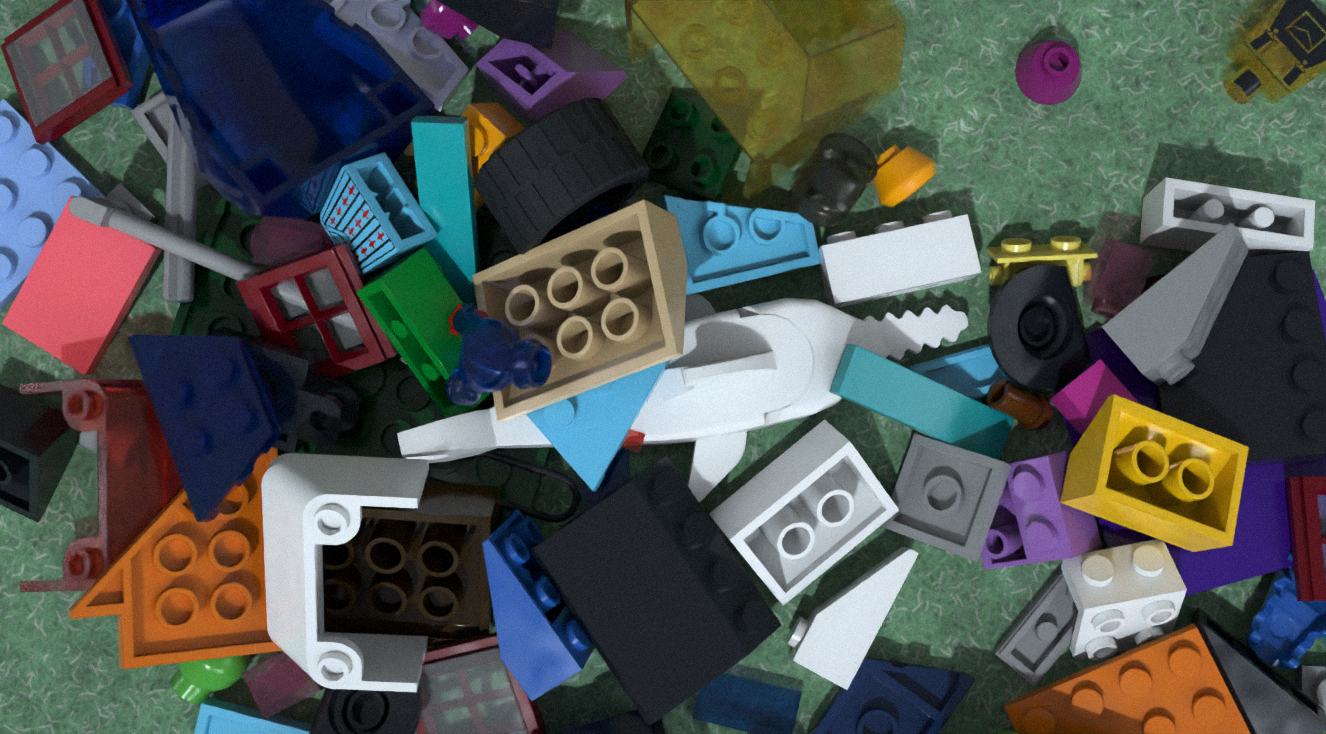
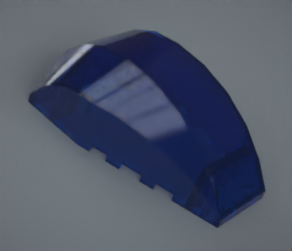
[127,0,435,219]

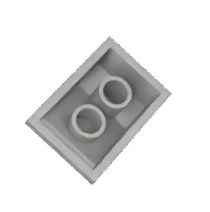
[1102,222,1248,386]

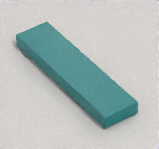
[411,116,481,317]
[829,344,1014,460]

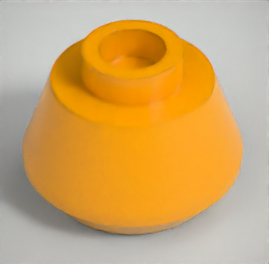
[871,144,936,208]

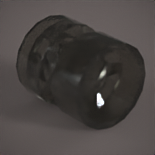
[789,133,878,227]

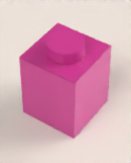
[1050,359,1139,436]

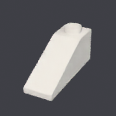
[786,547,919,690]

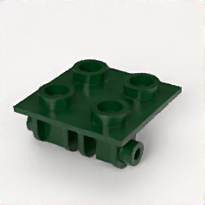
[642,88,756,202]

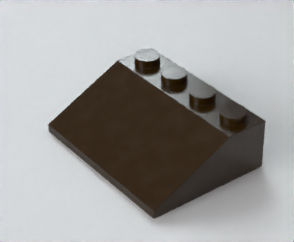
[322,482,500,647]

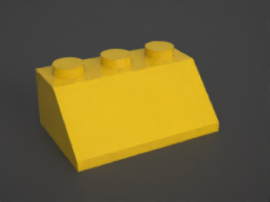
[1060,394,1249,552]

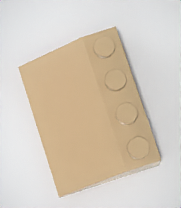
[472,199,687,422]

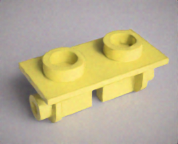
[986,236,1098,288]

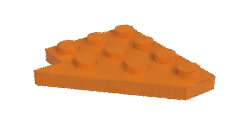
[68,445,283,669]

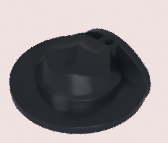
[987,264,1091,389]
[309,681,422,734]

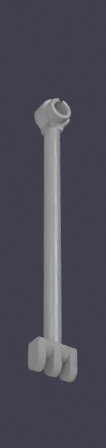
[69,196,406,364]

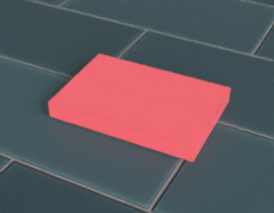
[2,196,162,375]

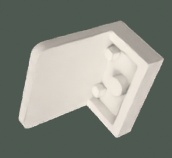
[1061,539,1187,661]

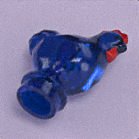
[444,302,552,406]

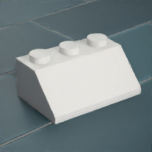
[709,419,899,606]

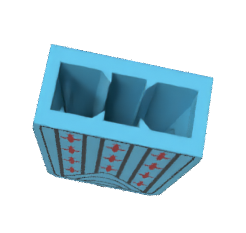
[320,152,438,276]

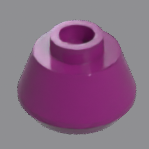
[420,0,479,41]
[1015,40,1082,105]

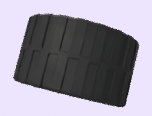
[474,97,650,254]

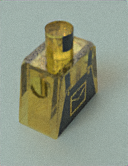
[1224,0,1326,104]

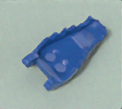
[1245,549,1326,669]

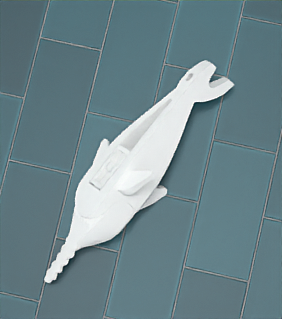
[397,293,968,502]

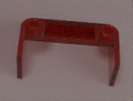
[19,379,204,592]

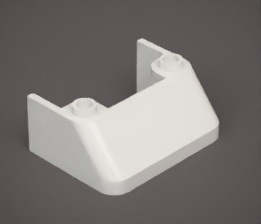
[261,453,429,692]

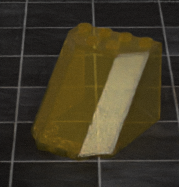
[624,0,907,204]

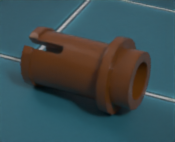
[987,379,1053,431]

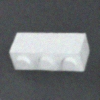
[1140,177,1315,258]
[818,210,982,308]

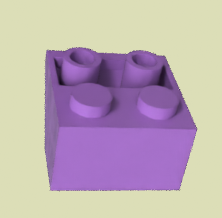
[476,31,628,124]
[981,448,1102,570]

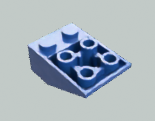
[482,508,595,701]

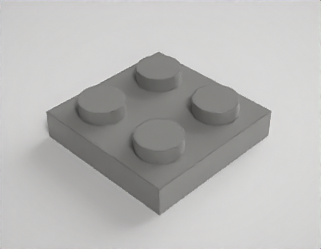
[881,433,1012,562]

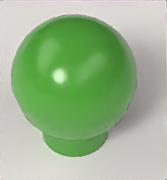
[170,654,251,704]

